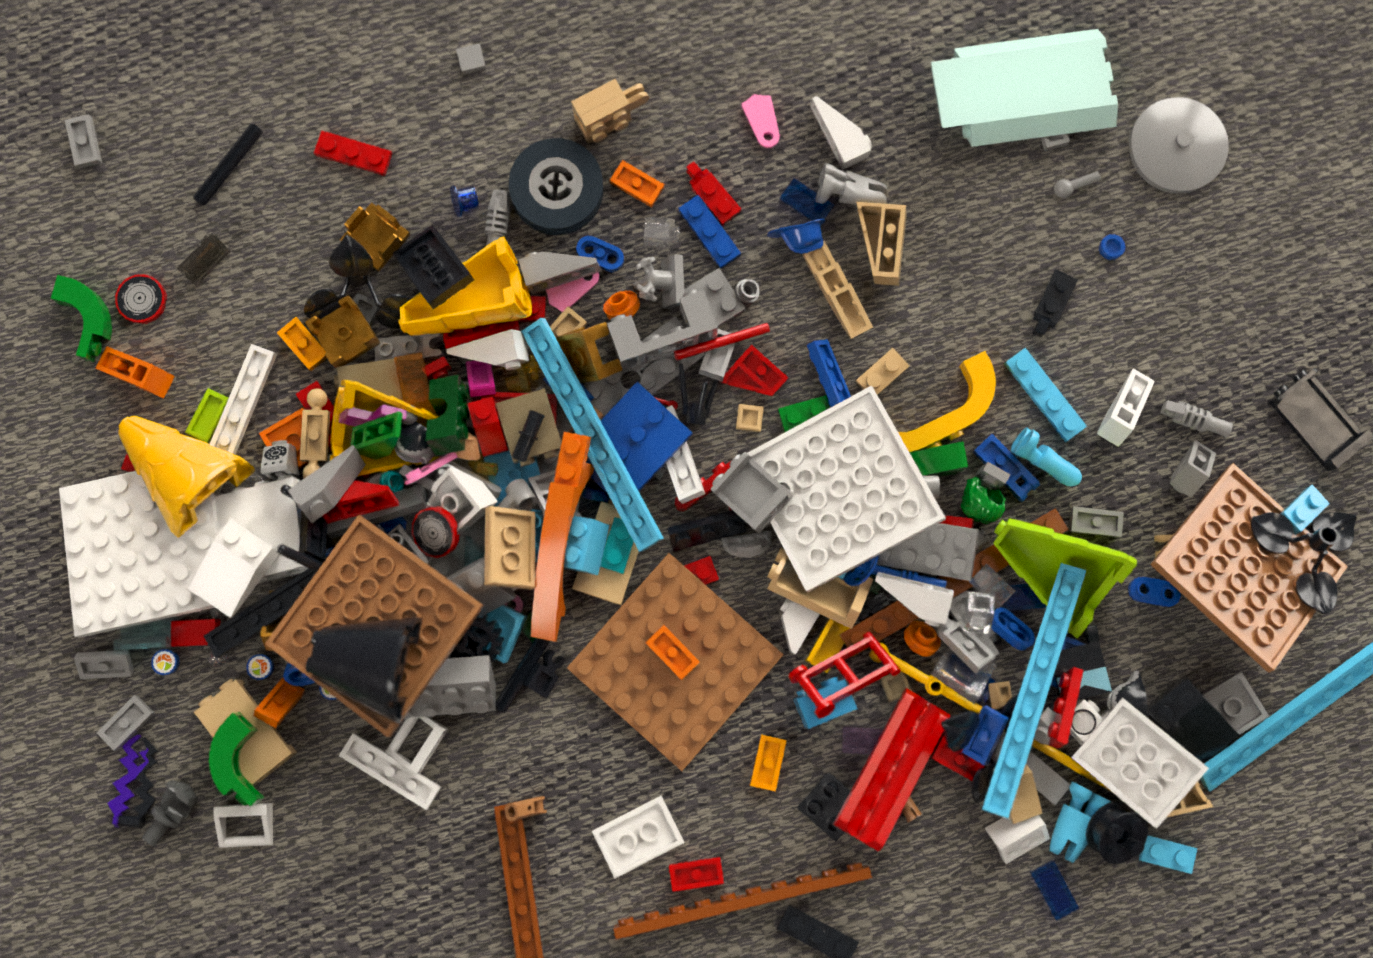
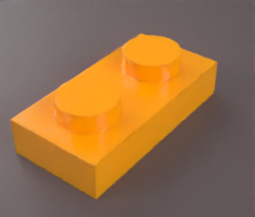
[277,317,327,371]
[750,734,787,792]

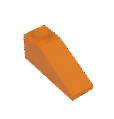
[96,346,175,399]

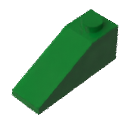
[350,411,402,459]

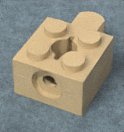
[571,79,649,143]

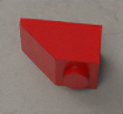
[467,397,508,457]

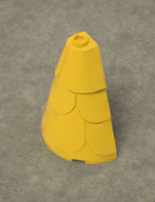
[398,236,532,336]
[330,380,440,476]
[118,416,255,538]

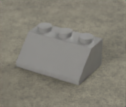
[446,556,517,618]

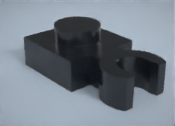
[523,649,565,699]

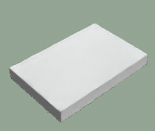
[592,796,684,878]

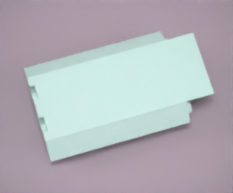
[931,29,1118,147]

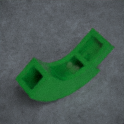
[51,275,112,362]
[209,712,265,807]

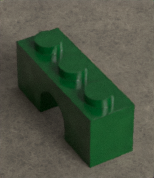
[426,374,470,456]

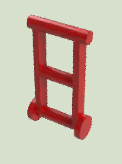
[788,631,901,719]

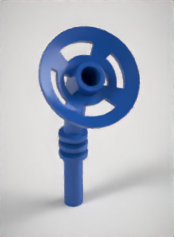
[843,555,947,588]

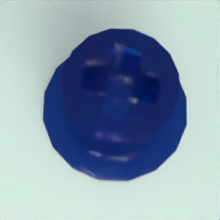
[450,185,479,217]

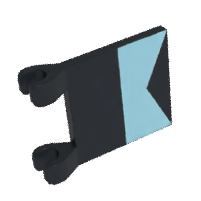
[1054,624,1112,700]

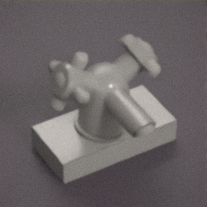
[633,254,684,309]

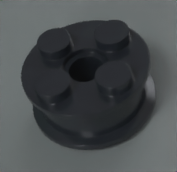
[1086,801,1148,864]

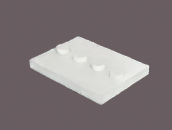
[1072,698,1209,829]

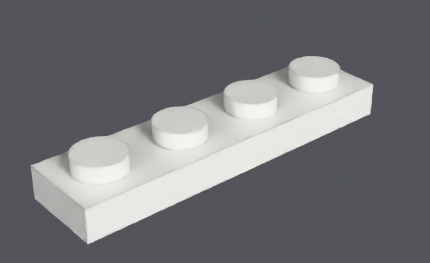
[666,405,705,504]
[339,733,441,810]

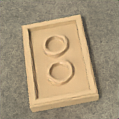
[484,506,535,590]

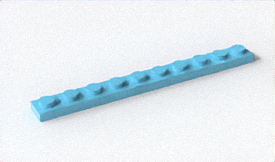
[521,318,664,552]
[982,563,1086,819]
[1200,642,1373,792]

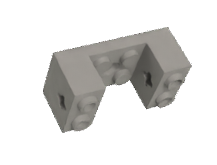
[607,289,718,372]

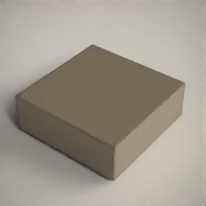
[879,671,913,702]

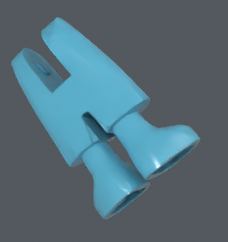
[1011,428,1082,486]
[1049,782,1111,863]

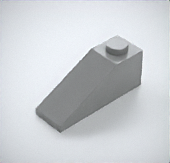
[518,252,602,294]
[288,445,366,523]

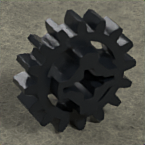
[452,614,504,662]

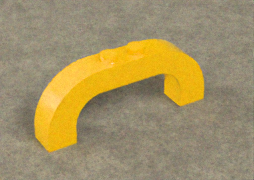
[897,351,996,453]

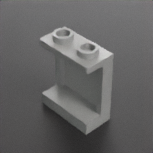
[711,452,793,534]

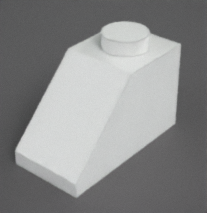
[780,598,819,655]

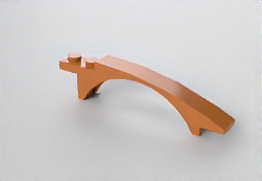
[531,432,594,642]

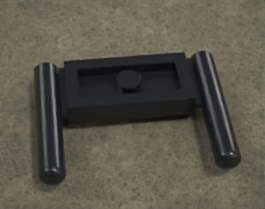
[277,485,327,572]

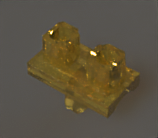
[503,355,542,393]

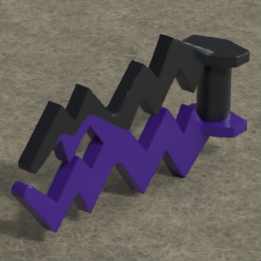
[107,734,158,829]

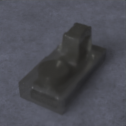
[176,234,231,286]

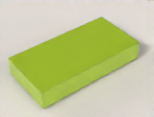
[185,388,229,444]

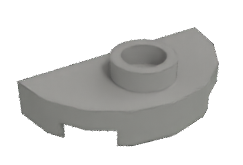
[721,531,772,558]

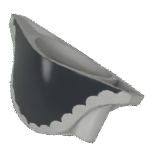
[394,422,448,465]
[1107,671,1148,718]

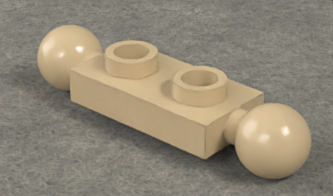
[300,388,330,479]

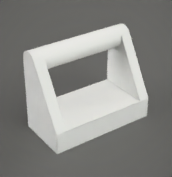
[385,716,448,774]
[214,803,273,848]

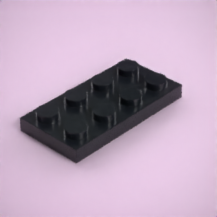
[393,224,474,309]

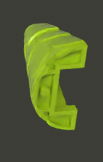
[993,518,1137,639]

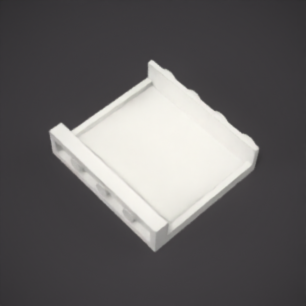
[215,475,309,584]

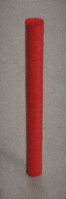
[674,323,770,361]

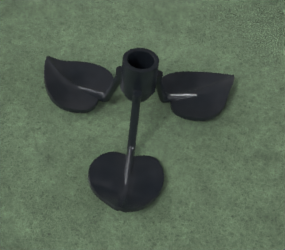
[304,235,411,329]
[1251,512,1356,614]
[941,694,1019,803]

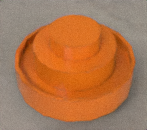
[603,291,640,320]
[904,621,941,657]

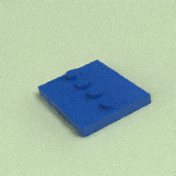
[586,382,693,492]

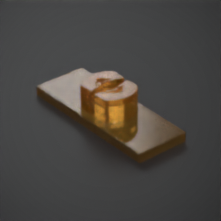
[394,352,435,413]

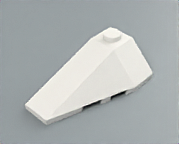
[410,467,498,561]

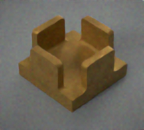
[340,202,411,272]

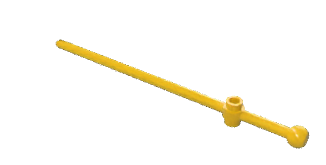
[869,643,1116,795]

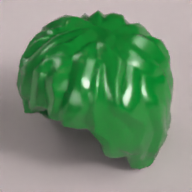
[961,477,1006,524]

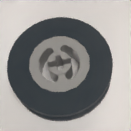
[509,138,603,235]

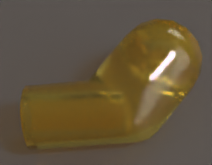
[468,453,498,476]

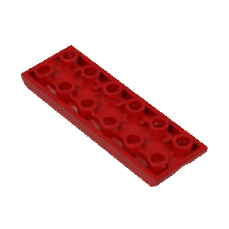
[833,688,950,852]

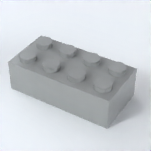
[404,655,496,719]

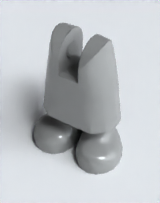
[816,163,887,206]

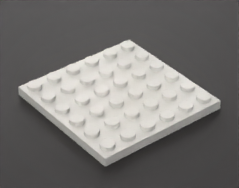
[747,386,946,593]
[59,471,219,638]

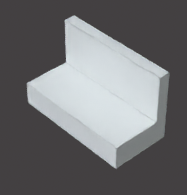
[985,815,1050,864]

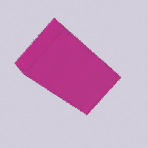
[466,360,496,397]

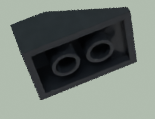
[1148,675,1239,764]

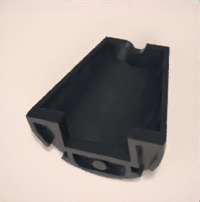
[305,617,423,724]

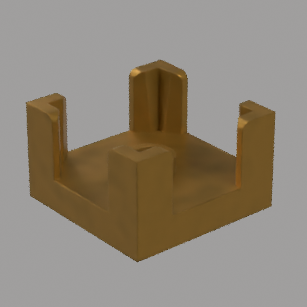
[305,295,380,368]
[555,322,623,383]

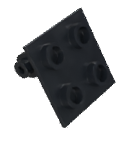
[797,772,851,842]

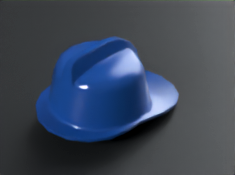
[767,219,825,254]

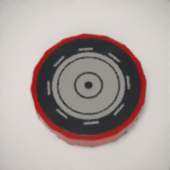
[115,274,167,324]
[412,506,460,558]

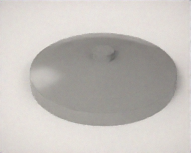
[1129,97,1229,194]

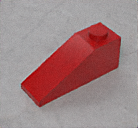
[322,480,399,523]

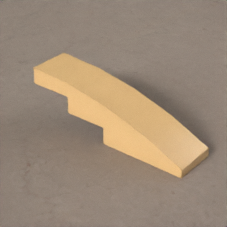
[802,241,873,339]

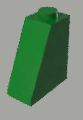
[910,441,968,477]

